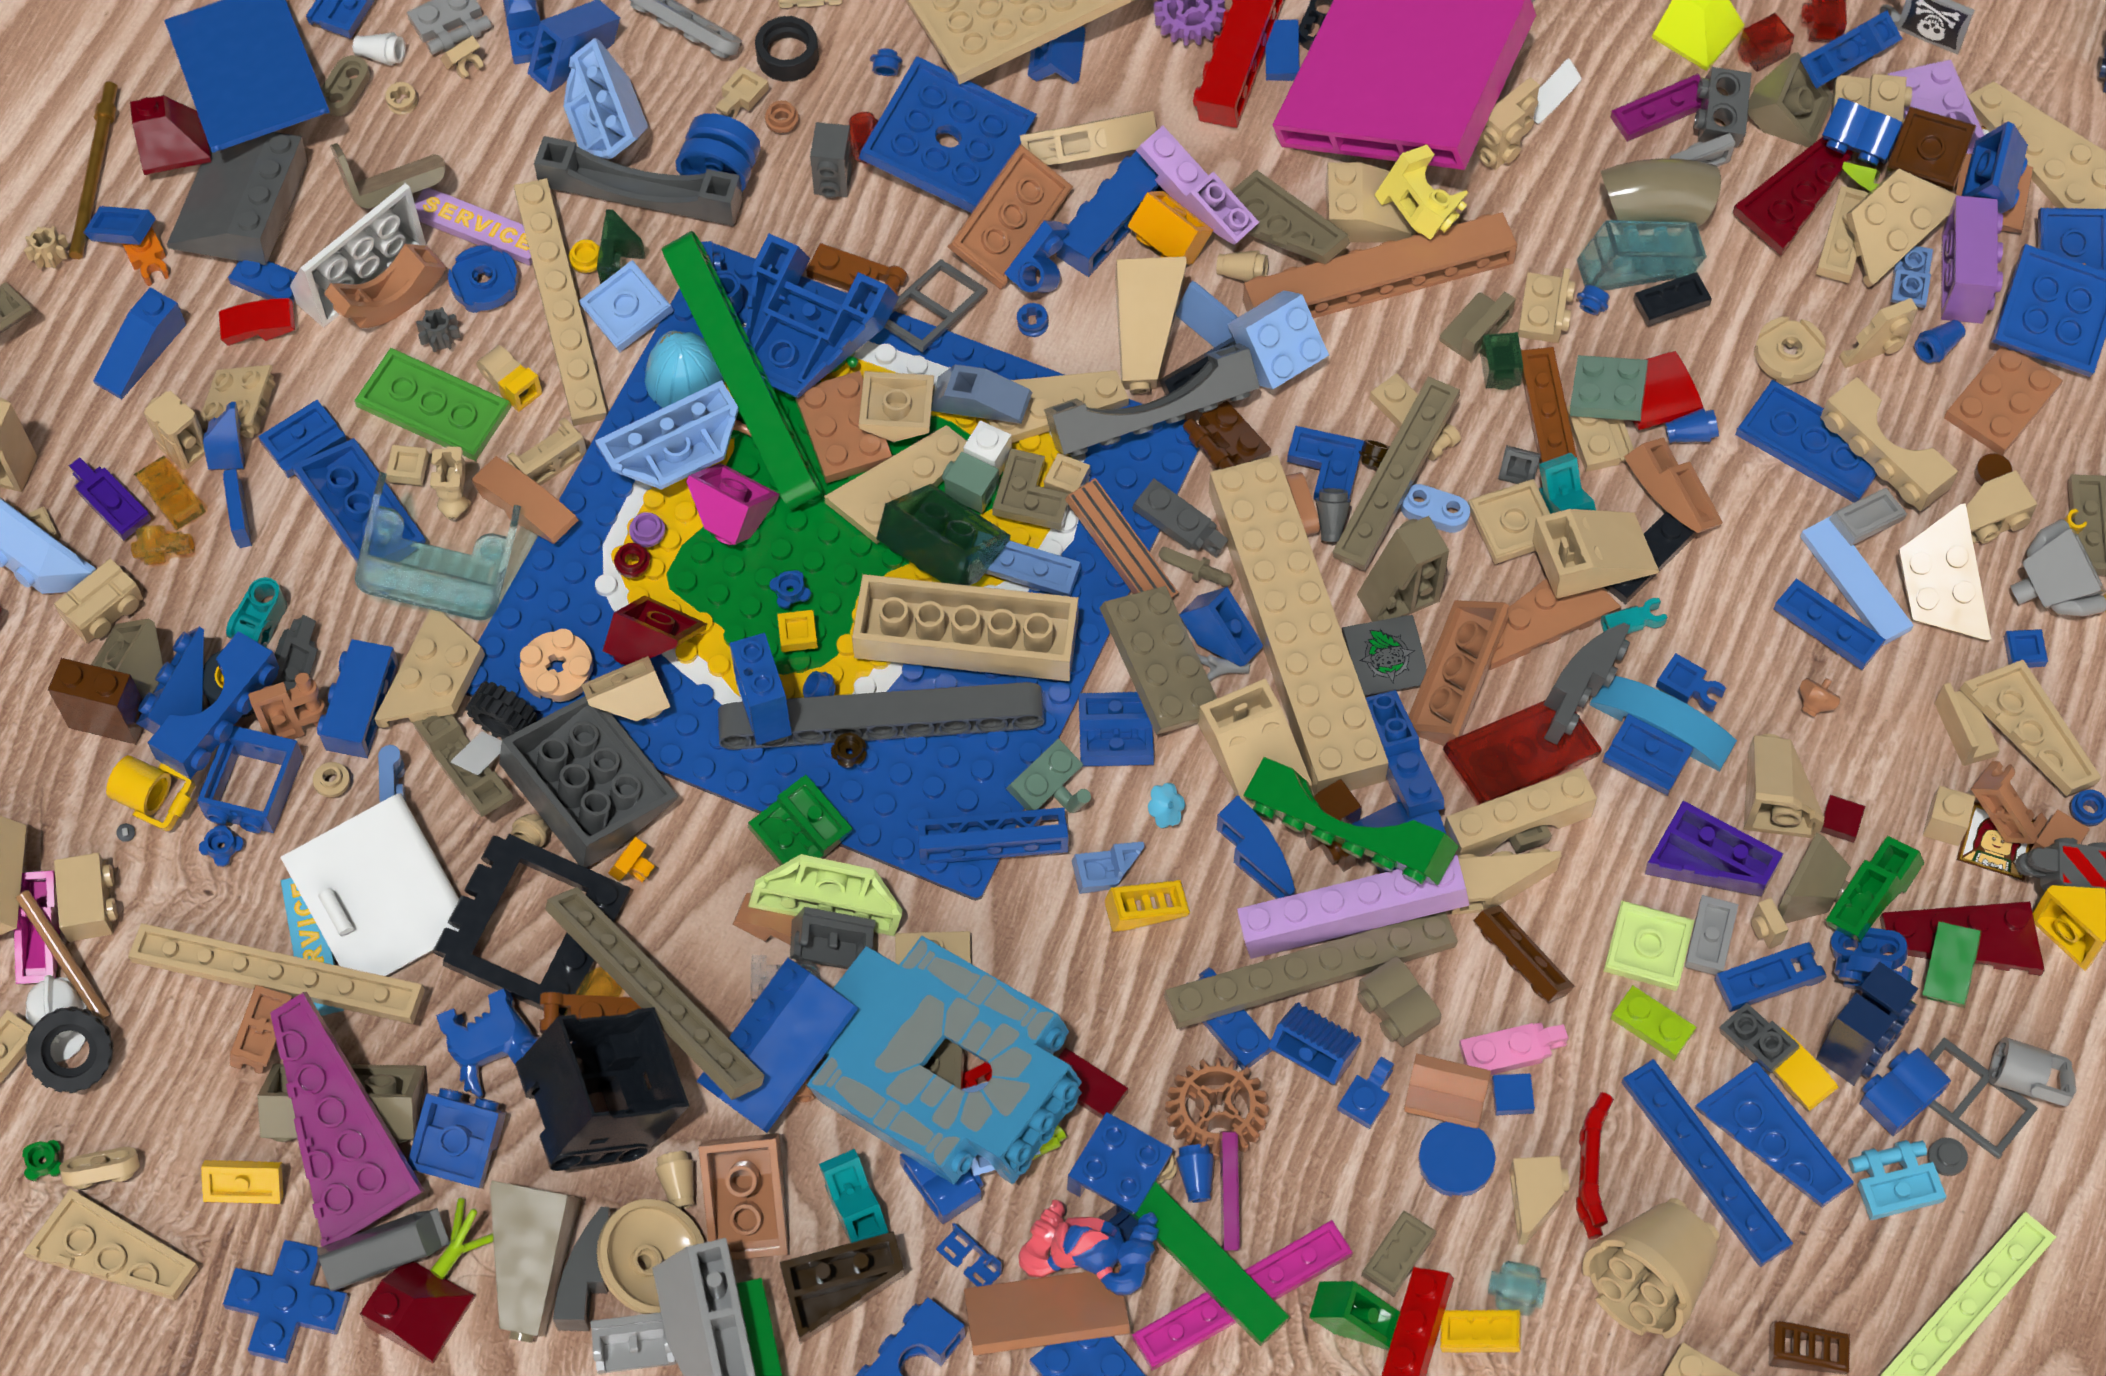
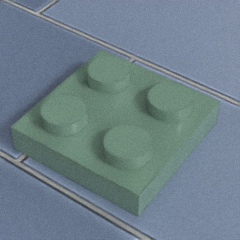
[1570,355,1648,421]

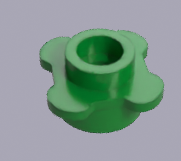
[22,1140,62,1181]

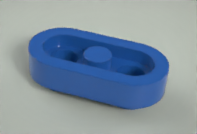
[1831,927,1908,969]

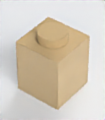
[1922,786,1976,846]

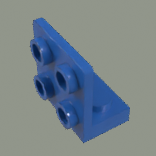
[1067,1112,1172,1214]

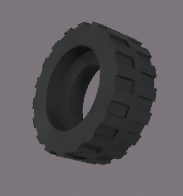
[25,1006,114,1093]

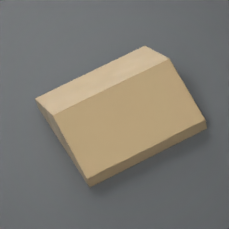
[859,371,934,442]

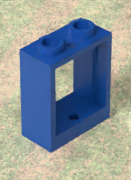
[729,633,792,746]
[197,726,304,833]

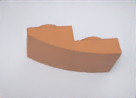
[732,893,795,945]

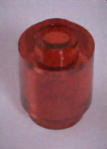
[848,112,878,164]

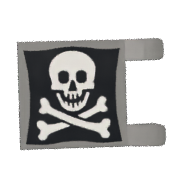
[1879,0,1975,55]

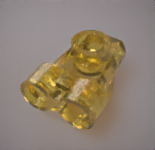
[131,525,195,565]

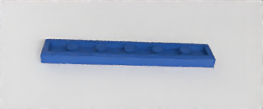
[1621,1059,1793,1267]

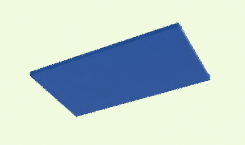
[164,0,330,153]

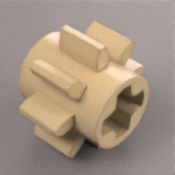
[24,226,69,269]

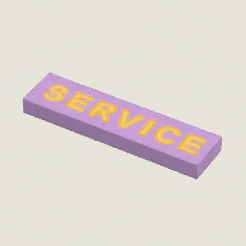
[415,187,532,266]

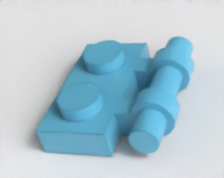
[1848,1140,1947,1221]

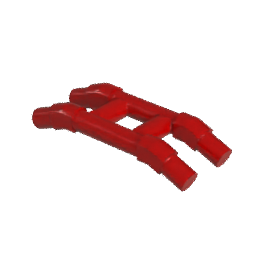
[1576,1092,1614,1240]

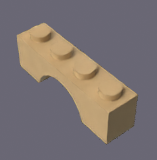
[1820,377,1958,512]
[1444,767,1597,857]

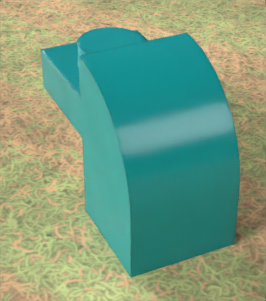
[1539,453,1596,514]
[819,1149,889,1243]

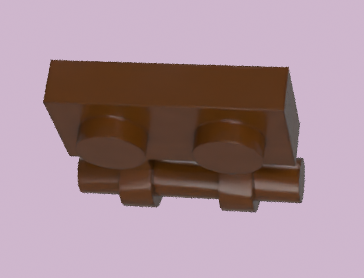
[1183,401,1272,470]

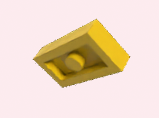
[201,1160,283,1204]

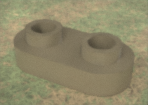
[321,55,370,116]

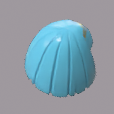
[645,330,725,408]

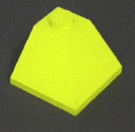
[1652,0,1745,71]

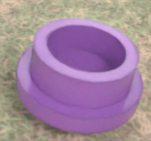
[629,512,665,547]

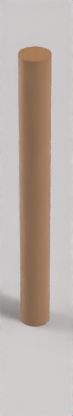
[16,890,110,1020]

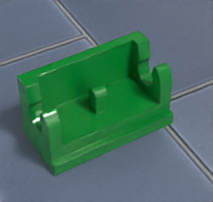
[1923,922,1981,1008]

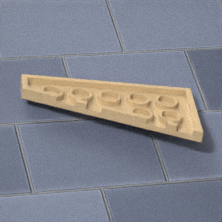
[1967,81,2106,209]

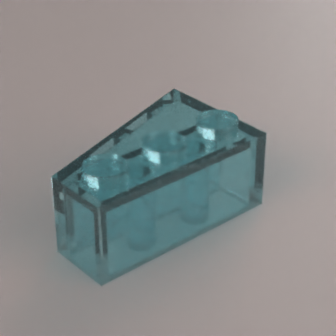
[1577,220,1707,291]

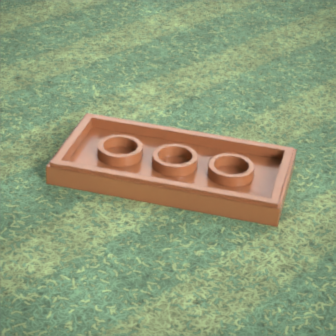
[947,145,1073,289]
[964,1267,1130,1356]

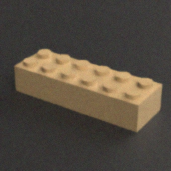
[852,574,1079,681]

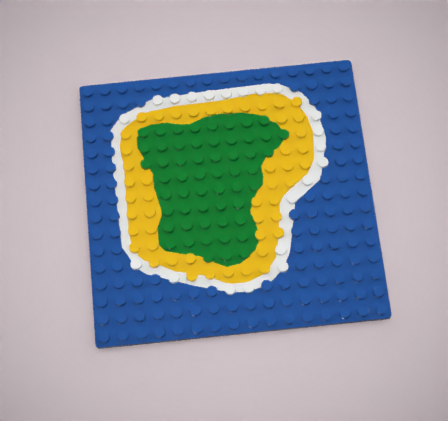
[465,243,1201,901]

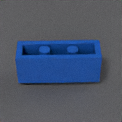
[317,639,399,759]

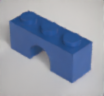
[856,1297,966,1376]

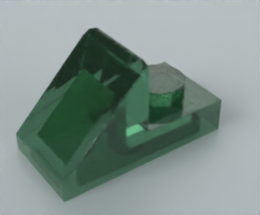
[597,209,645,284]

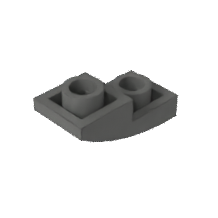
[1719,1003,1800,1073]

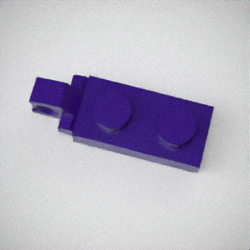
[69,457,151,541]

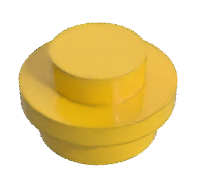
[569,239,603,273]

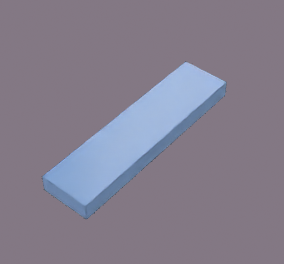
[1800,516,1914,646]

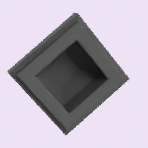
[1498,445,1541,484]

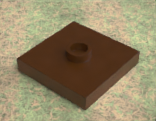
[1887,106,1976,191]

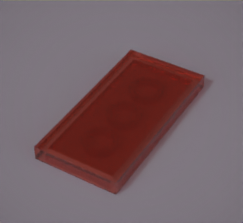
[1443,700,1602,804]

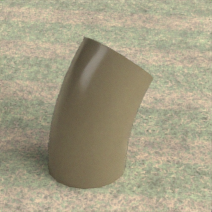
[1600,158,1721,231]

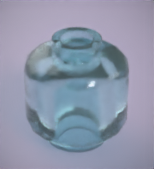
[1488,1261,1547,1316]

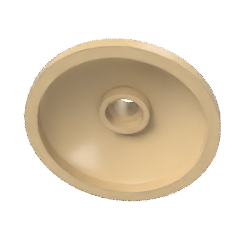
[597,1199,705,1314]

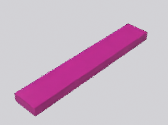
[1132,1220,1353,1371]

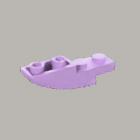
[1136,125,1259,245]

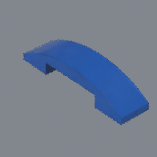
[1800,10,1903,88]

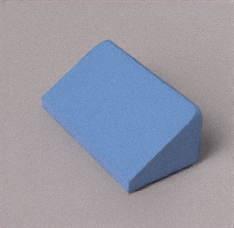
[1176,281,1238,347]

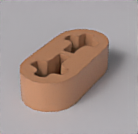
[1286,472,1320,535]

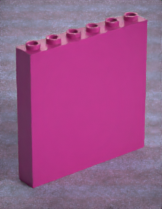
[1272,0,1536,170]

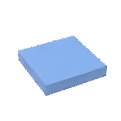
[578,260,674,353]

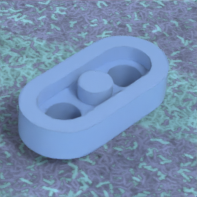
[1400,484,1470,533]

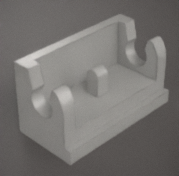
[590,1312,676,1374]

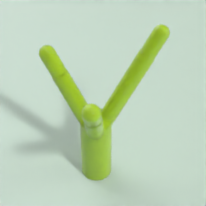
[430,1197,494,1280]

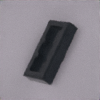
[1633,272,1712,326]

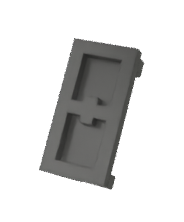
[790,907,875,969]

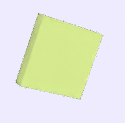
[1603,901,1695,991]

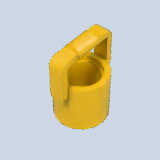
[106,755,196,831]

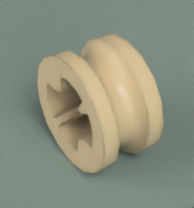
[385,82,418,115]

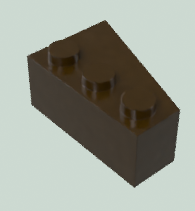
[779,1231,904,1345]

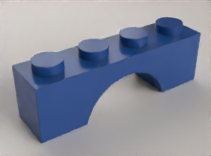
[147,631,280,780]

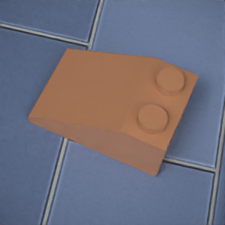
[698,1133,788,1260]

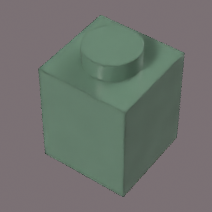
[942,452,999,513]

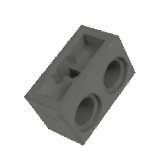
[1694,67,1751,148]
[810,122,853,198]

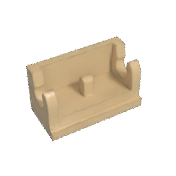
[507,418,587,486]

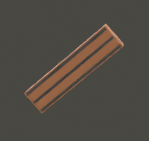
[1065,478,1179,598]

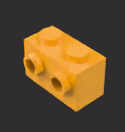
[1127,191,1213,265]

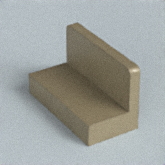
[1439,292,1516,362]

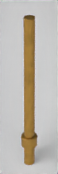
[69,82,118,259]

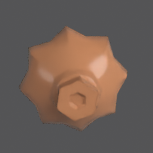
[1800,678,1840,717]

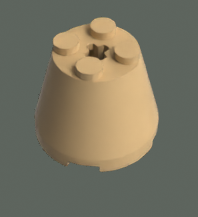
[1583,1198,1720,1339]

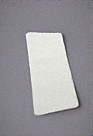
[1533,59,1582,124]

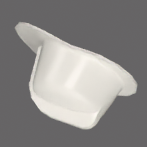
[26,975,87,1062]

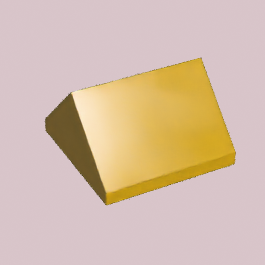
[2033,885,2106,971]

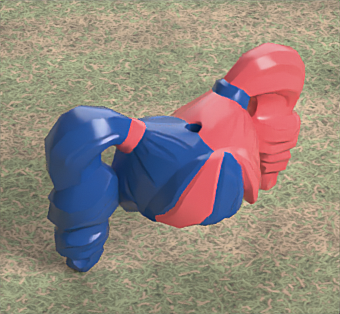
[1018,1199,1159,1296]

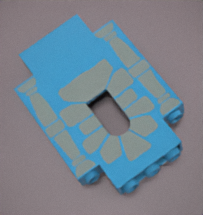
[807,936,1082,1185]

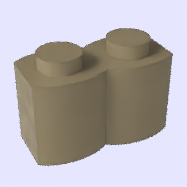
[1357,956,1441,1047]

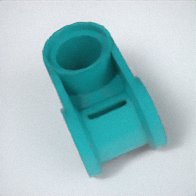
[226,577,287,647]

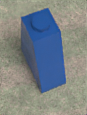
[527,0,620,93]

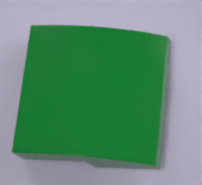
[748,774,853,866]

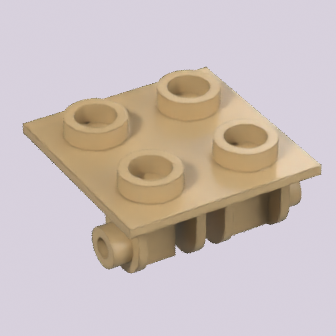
[199,365,275,438]

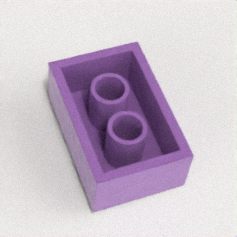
[1941,196,2003,324]

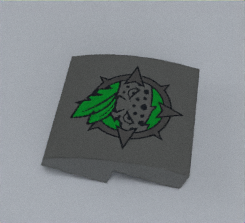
[1342,615,1427,696]

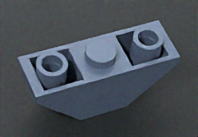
[931,364,1032,424]

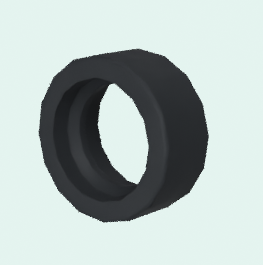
[755,16,819,82]

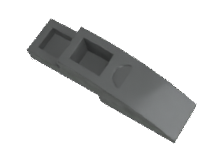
[1543,623,1630,745]

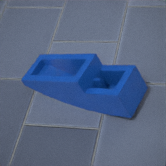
[1216,795,1295,899]

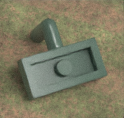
[1006,738,1091,813]

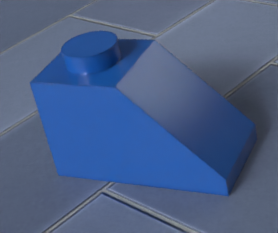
[1179,587,1264,667]

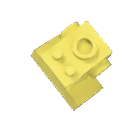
[1375,145,1468,240]

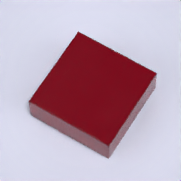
[1820,795,1866,843]

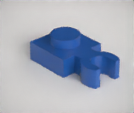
[1656,653,1726,712]

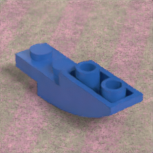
[1366,690,1444,818]

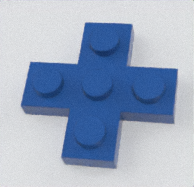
[223,1240,349,1363]

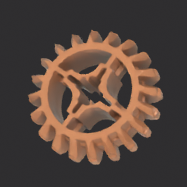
[1165,1057,1269,1161]

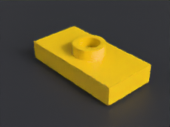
[1440,1310,1521,1353]

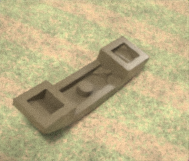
[412,714,513,817]

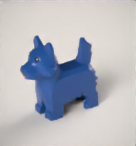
[436,989,539,1098]

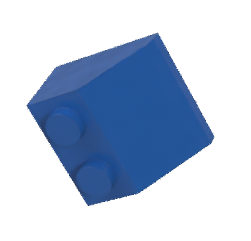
[1962,121,2028,213]

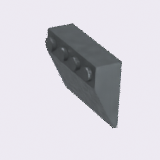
[167,132,308,265]
[499,696,678,868]

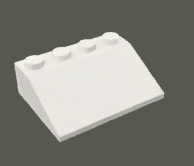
[290,183,426,328]

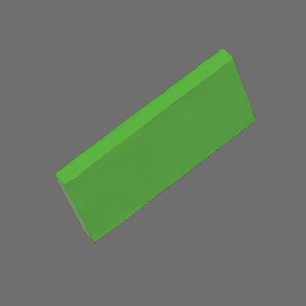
[354,348,511,461]

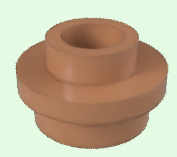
[765,100,799,133]

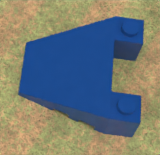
[743,233,899,399]

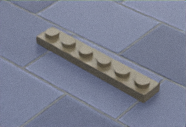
[1333,376,1460,571]

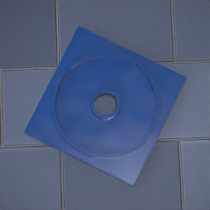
[859,56,1037,213]

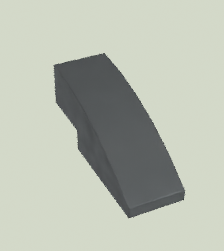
[553,1207,612,1331]

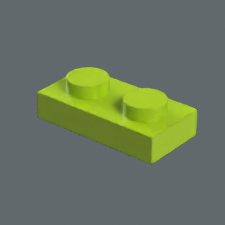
[1611,985,1697,1061]

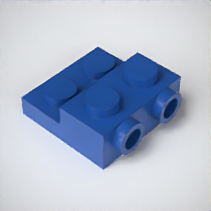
[408,1088,506,1188]

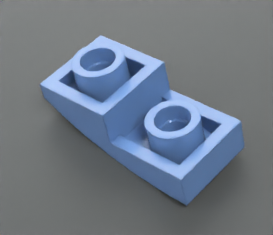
[1891,246,1933,308]

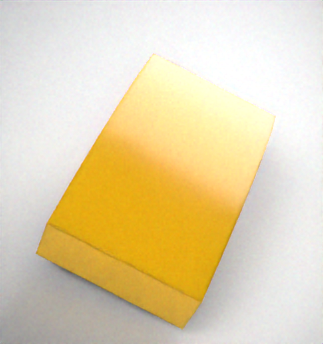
[1772,1027,1838,1112]

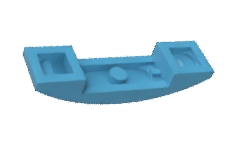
[1590,676,1737,772]

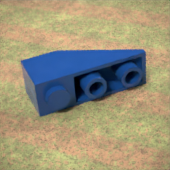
[136,626,204,734]

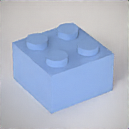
[1228,290,1329,389]

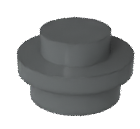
[1928,1138,1968,1176]

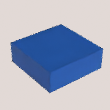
[2003,629,2048,668]
[1491,1073,1535,1116]

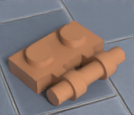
[248,672,327,739]

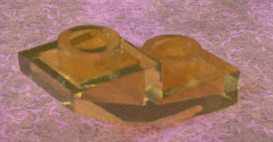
[134,456,206,531]

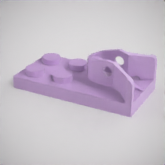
[1888,60,1984,183]

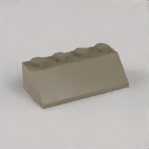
[257,1064,425,1143]

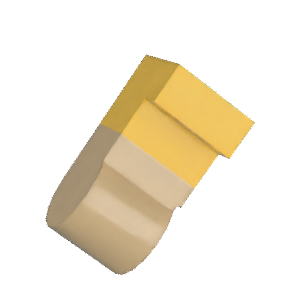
[476,345,542,412]

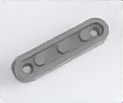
[630,0,742,58]

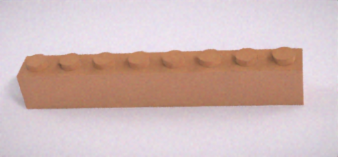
[1243,212,1517,319]

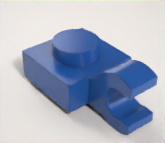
[1337,1056,1394,1129]

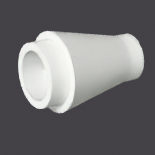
[353,32,405,66]

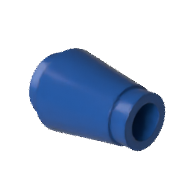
[1915,320,1966,363]
[1665,408,1719,443]
[1176,1144,1214,1203]

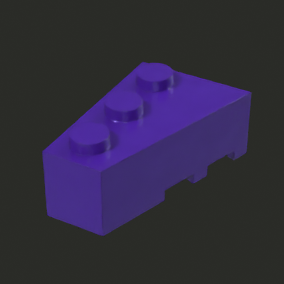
[1645,800,1783,897]

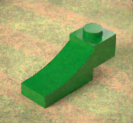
[1826,835,1925,942]

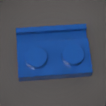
[306,0,375,39]
[258,400,347,478]
[1602,714,1694,796]

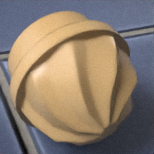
[510,814,548,847]

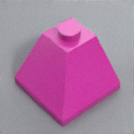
[686,463,780,545]

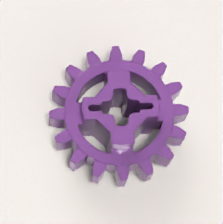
[1154,0,1226,46]

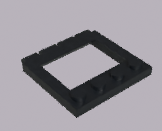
[433,834,631,1016]

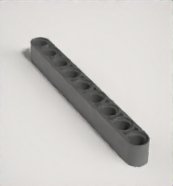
[718,682,1044,750]

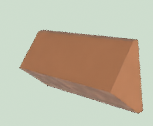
[1409,600,1509,751]

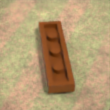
[1518,347,1579,467]

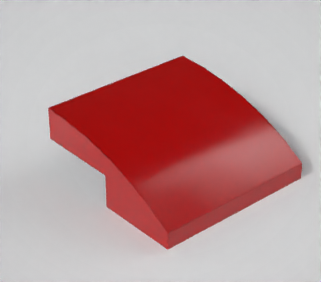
[1632,351,1704,430]

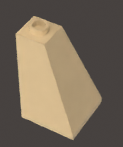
[1115,257,1186,394]

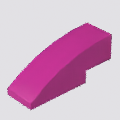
[14,871,60,984]

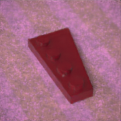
[1732,137,1854,256]
[1880,901,2045,976]

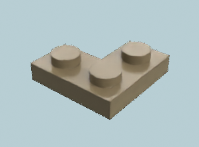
[992,449,1070,530]

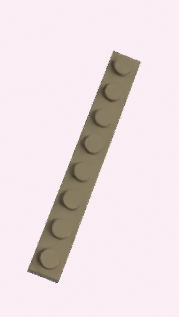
[545,887,765,1100]
[1164,912,1458,1029]

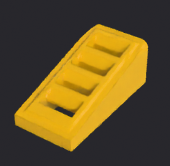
[1105,880,1190,932]

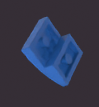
[1079,692,1154,766]

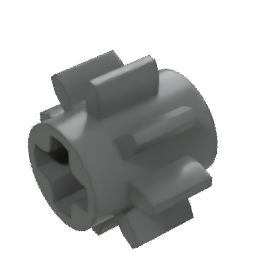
[416,307,461,352]

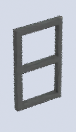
[884,259,988,352]
[1928,1037,2038,1159]

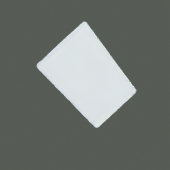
[451,731,502,775]

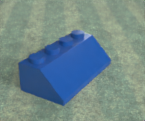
[697,958,858,1133]

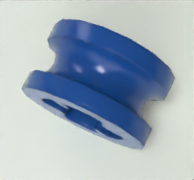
[1017,303,1048,337]

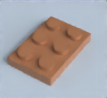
[1944,346,2063,456]
[794,371,892,483]

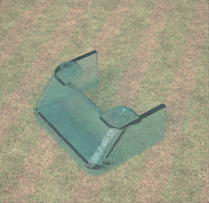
[355,472,521,620]

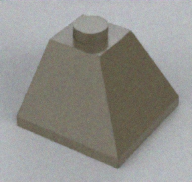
[1748,52,1833,148]
[91,618,163,699]
[1778,832,1851,924]

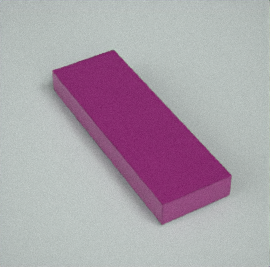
[1610,74,1702,142]
[1220,1131,1240,1250]

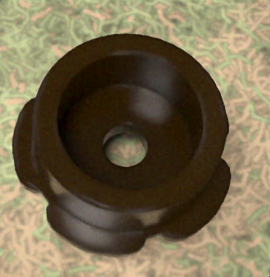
[1359,439,1390,467]
[831,733,867,768]

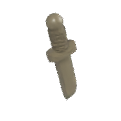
[1158,547,1233,587]

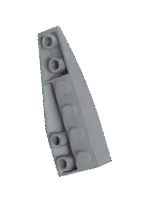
[652,1238,756,1376]

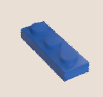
[1774,578,1886,670]

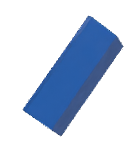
[292,438,425,571]

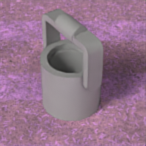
[1989,1037,2076,1106]

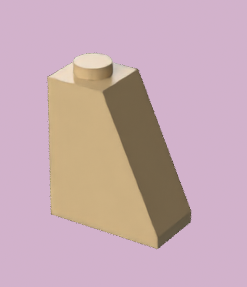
[1743,734,1824,838]

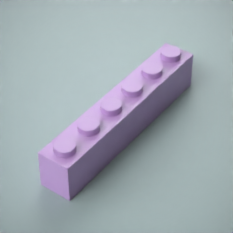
[1237,855,1469,959]

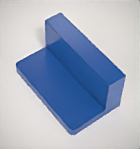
[1028,26,1086,84]

